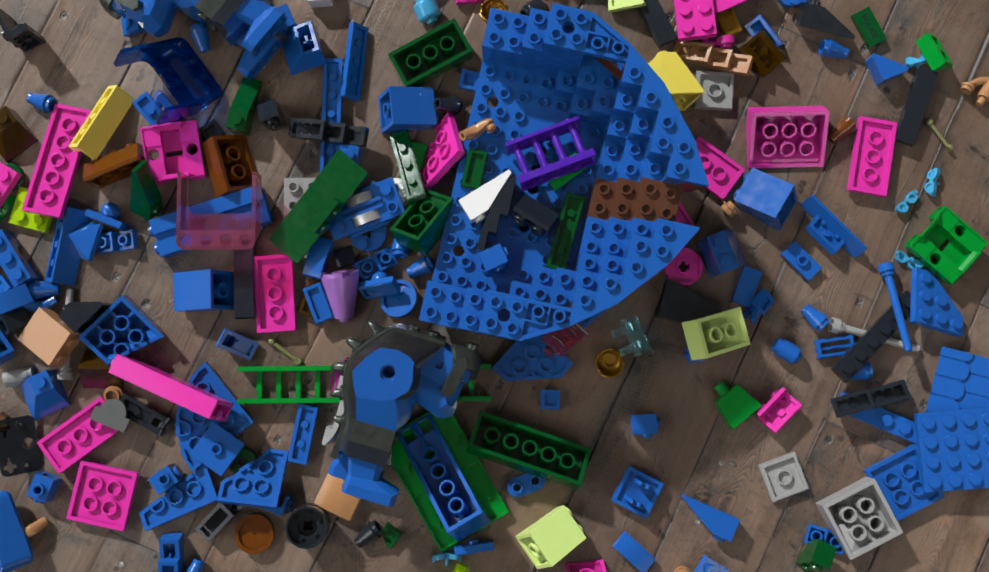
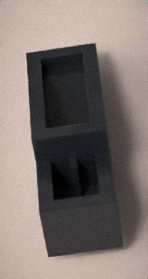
[195,503,245,543]

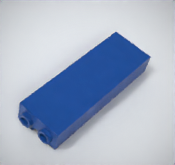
[149,184,274,259]

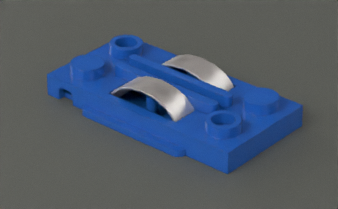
[329,177,405,241]

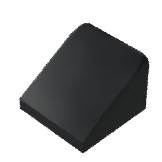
[333,245,357,269]

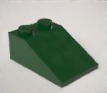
[390,189,454,255]

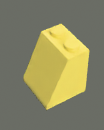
[648,51,704,111]

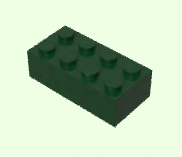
[388,18,473,87]

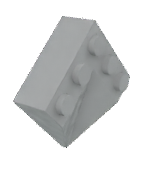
[815,477,903,560]

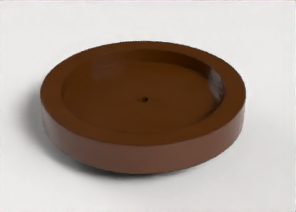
[235,514,275,554]

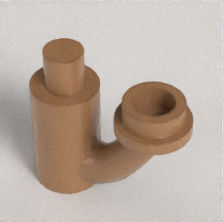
[960,76,989,107]

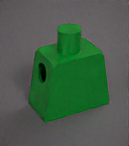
[713,380,762,429]

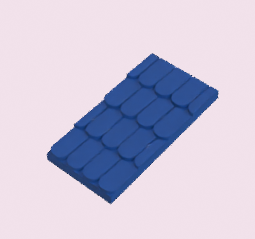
[926,346,989,412]

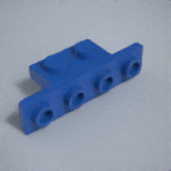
[800,194,867,258]

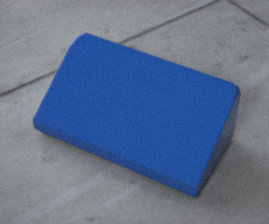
[745,14,784,48]

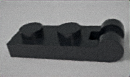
[120,393,173,436]

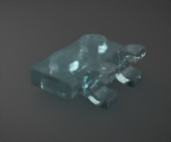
[611,315,651,357]

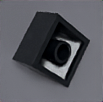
[58,302,112,333]

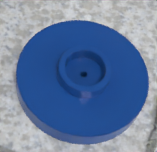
[380,280,418,318]

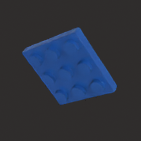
[863,443,945,522]

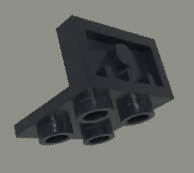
[0,9,46,52]

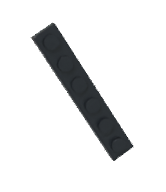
[831,290,911,383]

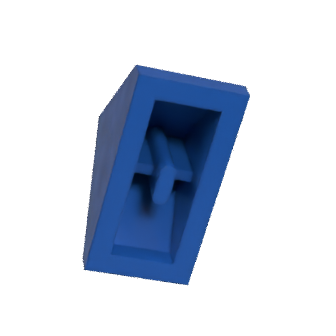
[865,53,909,86]

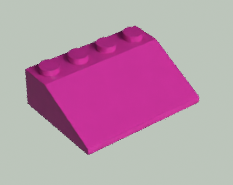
[746,106,830,169]

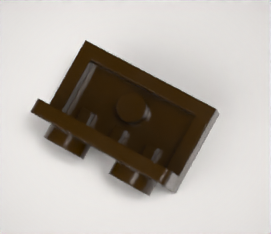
[739,29,786,77]

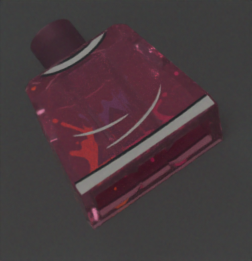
[542,323,589,357]

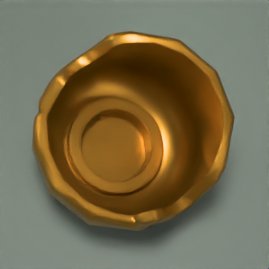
[479,0,508,24]
[595,347,625,379]

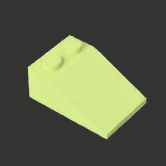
[682,307,751,361]

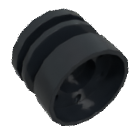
[285,503,330,549]

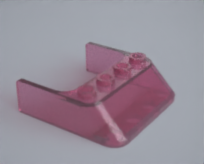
[176,172,262,250]

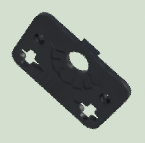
[0,415,41,477]

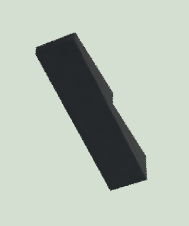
[895,66,939,147]
[830,379,912,418]

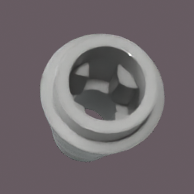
[2,367,35,388]

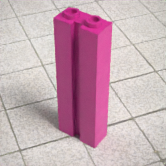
[109,354,234,422]

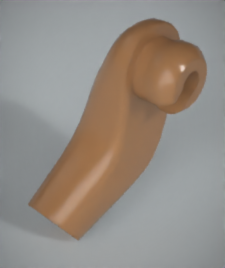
[459,118,496,141]
[24,517,49,538]

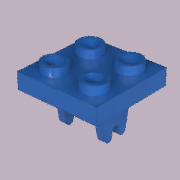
[611,465,664,519]

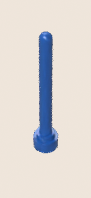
[878,262,913,353]

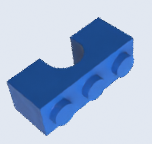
[0,229,41,288]

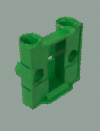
[904,206,988,285]

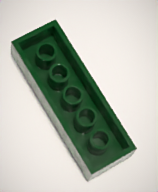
[466,410,592,490]

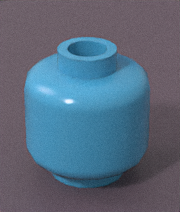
[413,0,441,25]

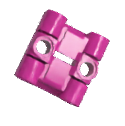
[140,120,207,186]

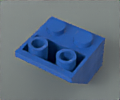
[283,20,327,76]

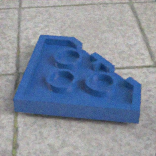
[910,267,963,337]
[492,335,573,381]
[217,449,289,510]

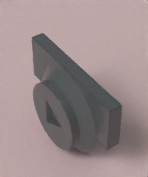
[90,399,131,433]

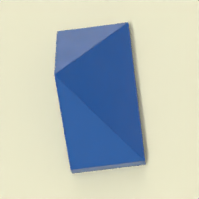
[68,222,104,261]

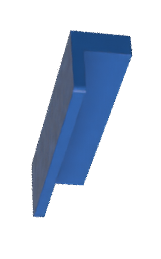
[45,207,89,286]

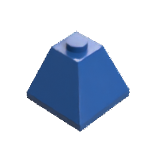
[19,370,71,421]

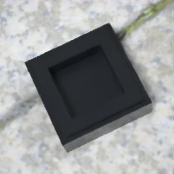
[199,119,226,140]

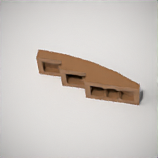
[673,39,754,76]

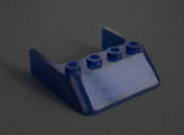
[114,37,222,125]

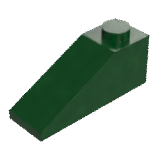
[225,78,262,136]
[130,160,162,221]

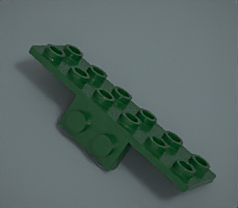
[269,150,368,263]

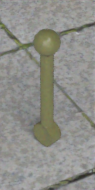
[926,119,954,153]
[268,338,302,365]

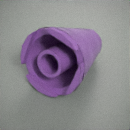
[320,269,359,322]

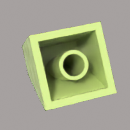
[515,505,586,569]

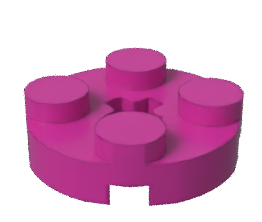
[664,247,703,286]

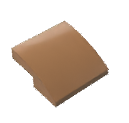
[314,473,362,521]

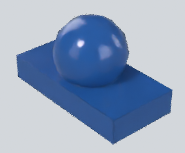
[84,202,129,231]
[357,272,401,300]

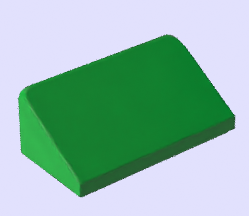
[916,33,953,71]

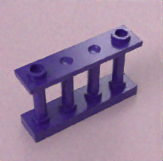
[505,115,597,191]

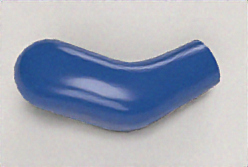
[21,295,59,312]

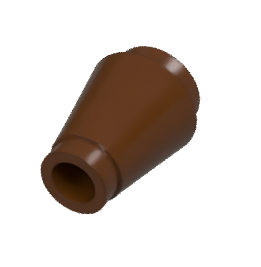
[827,116,857,144]

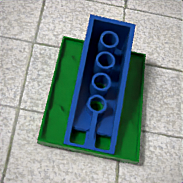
[392,412,510,553]

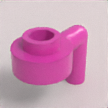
[702,35,735,49]

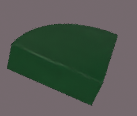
[383,521,403,550]

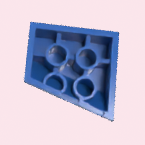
[79,295,164,364]

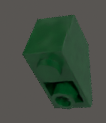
[796,539,837,572]

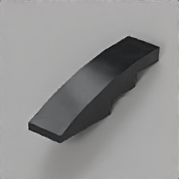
[637,0,677,48]
[288,118,369,147]
[476,176,516,252]
[234,240,256,319]

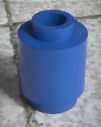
[771,337,802,364]

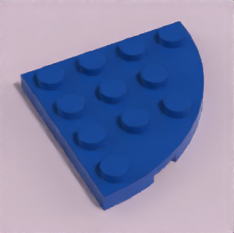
[176,362,255,472]

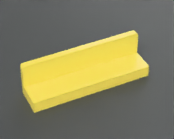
[68,85,135,160]

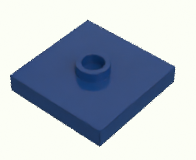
[190,421,246,476]

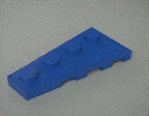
[139,464,218,531]

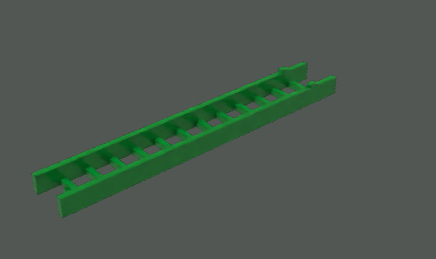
[238,364,491,404]

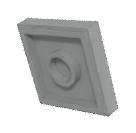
[694,71,734,111]
[758,452,809,502]

